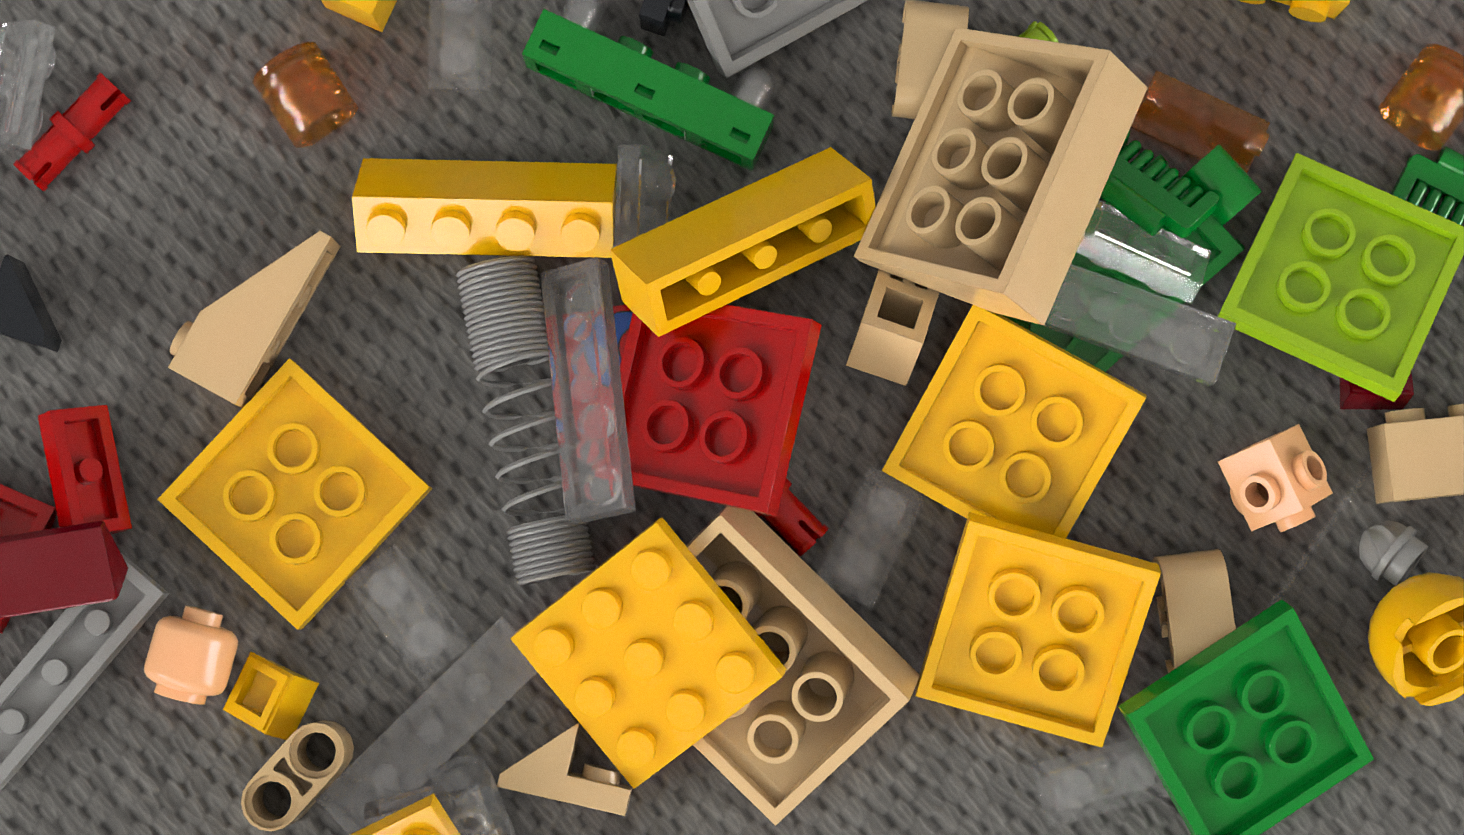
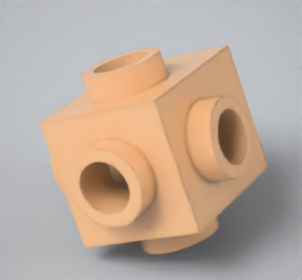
[1218,424,1333,532]

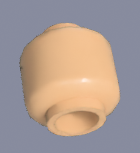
[144,605,238,705]

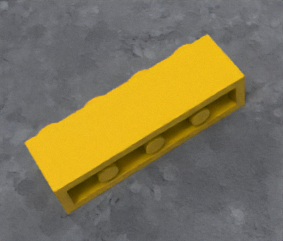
[610,147,876,337]
[352,158,617,258]

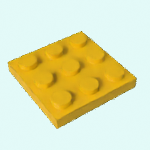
[882,305,1147,538]
[157,358,433,630]
[915,512,1161,748]
[510,517,787,789]

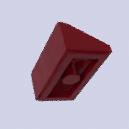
[0,520,128,618]

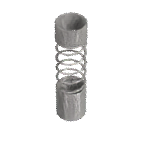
[455,255,598,585]

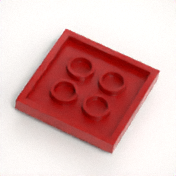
[593,305,822,517]

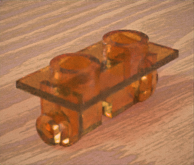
[1130,70,1270,173]

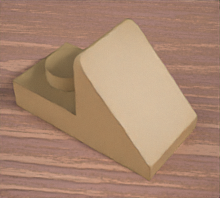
[497,722,633,816]

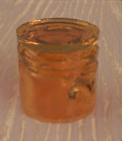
[252,42,359,148]
[1378,44,1464,151]

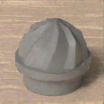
[1359,520,1428,586]

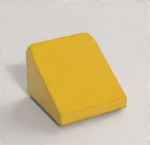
[223,652,319,740]

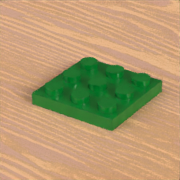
[1118,599,1374,835]

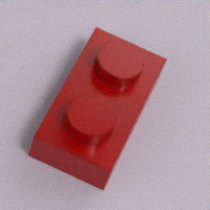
[38,405,132,534]

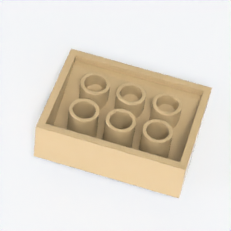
[854,28,1148,325]
[686,506,920,826]

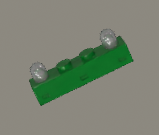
[522,0,775,171]

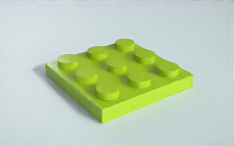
[1216,152,1464,402]

